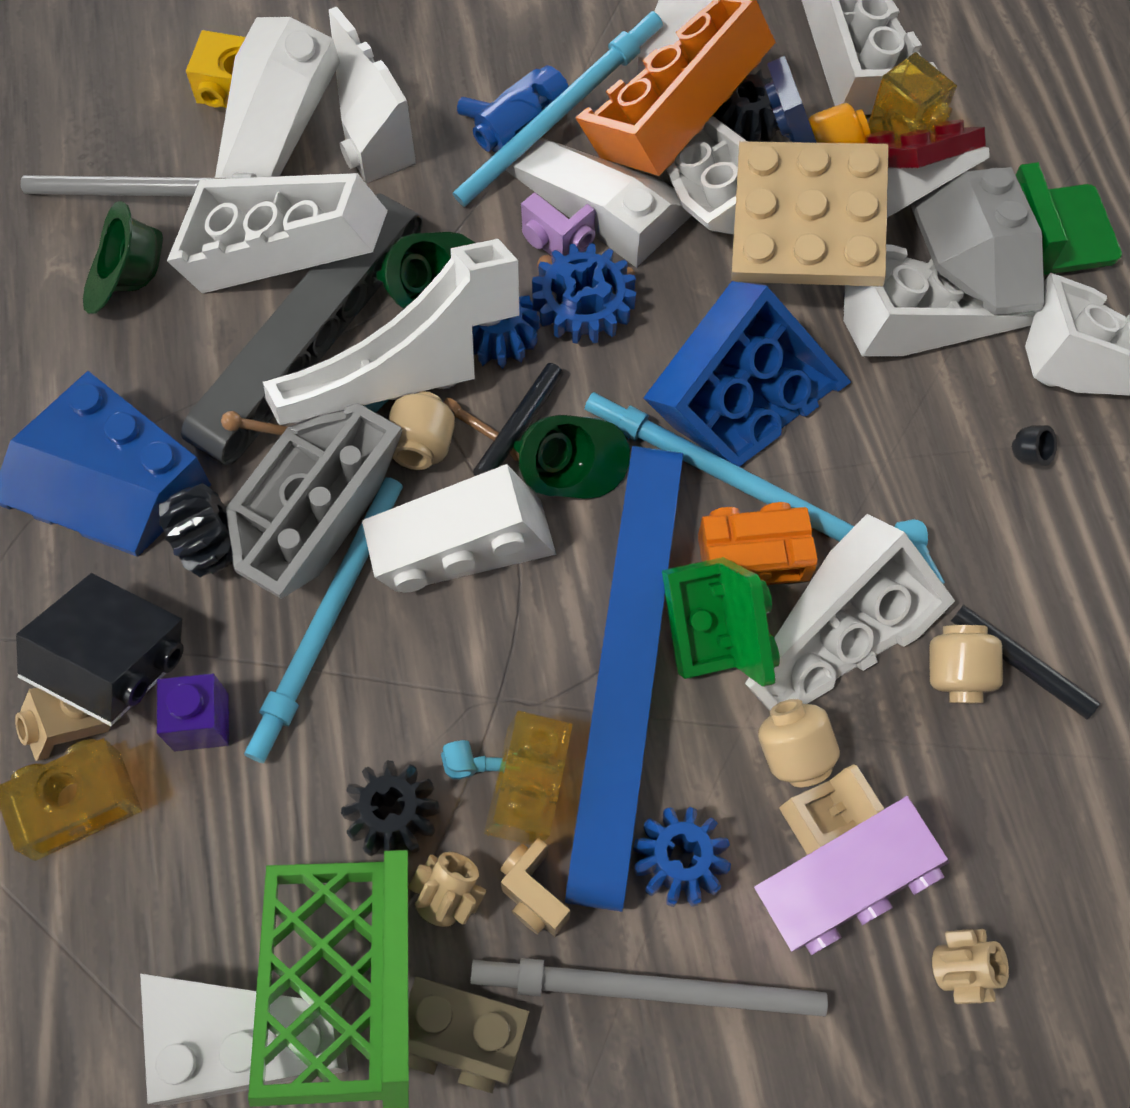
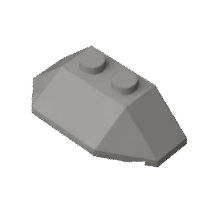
[911,167,1044,315]
[226,403,402,599]

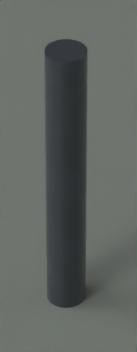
[473,363,563,476]
[951,604,1100,720]

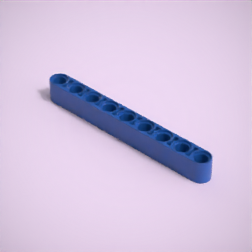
[565,446,683,912]

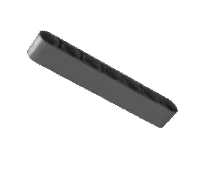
[181,193,423,465]

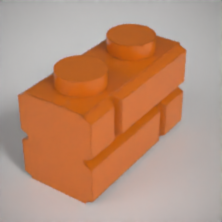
[698,502,818,585]

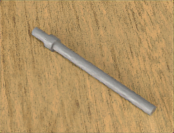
[21,173,257,197]
[471,958,828,1017]

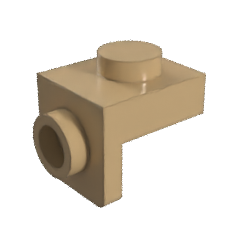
[15,687,111,761]
[779,765,884,855]
[501,838,570,937]

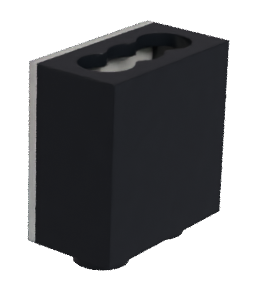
[16,573,184,726]

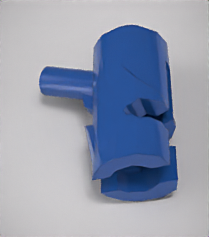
[457,65,569,153]

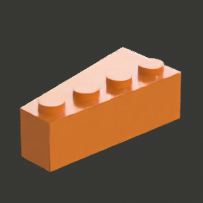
[575,0,776,176]

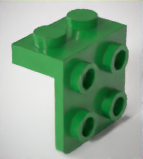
[1015,162,1122,275]
[662,557,780,687]

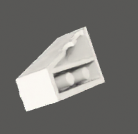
[362,464,556,593]
[140,974,348,1106]

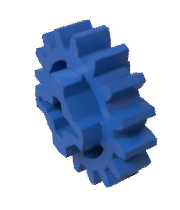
[532,243,636,344]

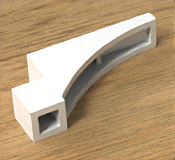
[263,239,519,425]

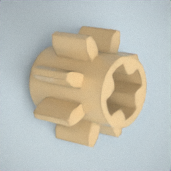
[408,852,486,927]
[932,929,1009,1004]

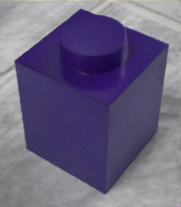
[157,673,229,752]

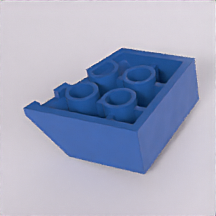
[643,281,851,467]
[0,371,211,557]

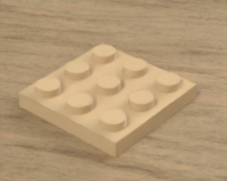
[731,141,888,286]

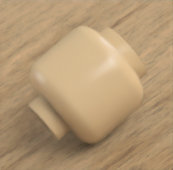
[388,391,455,470]
[929,625,1003,703]
[758,699,840,787]

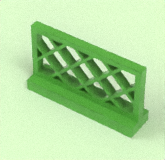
[248,850,409,1108]

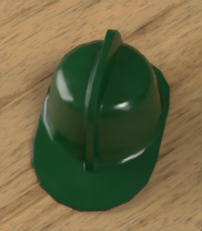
[83,201,163,314]
[376,232,475,309]
[514,415,630,499]

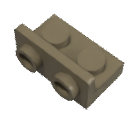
[408,976,530,1094]

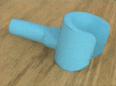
[895,519,945,584]
[441,740,521,780]

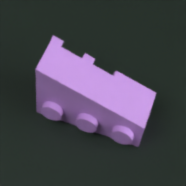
[754,796,949,955]

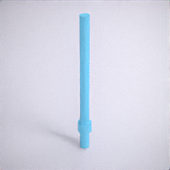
[452,11,663,207]
[584,392,854,542]
[244,477,403,763]

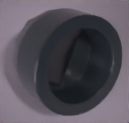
[1011,425,1057,466]

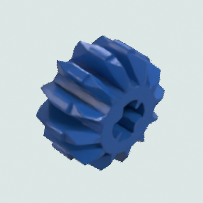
[472,295,540,369]
[633,807,731,907]

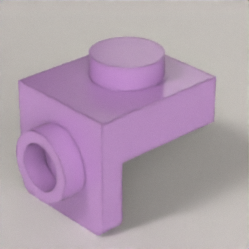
[521,192,596,256]

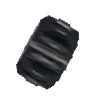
[712,69,780,142]
[159,483,233,578]
[341,760,440,856]

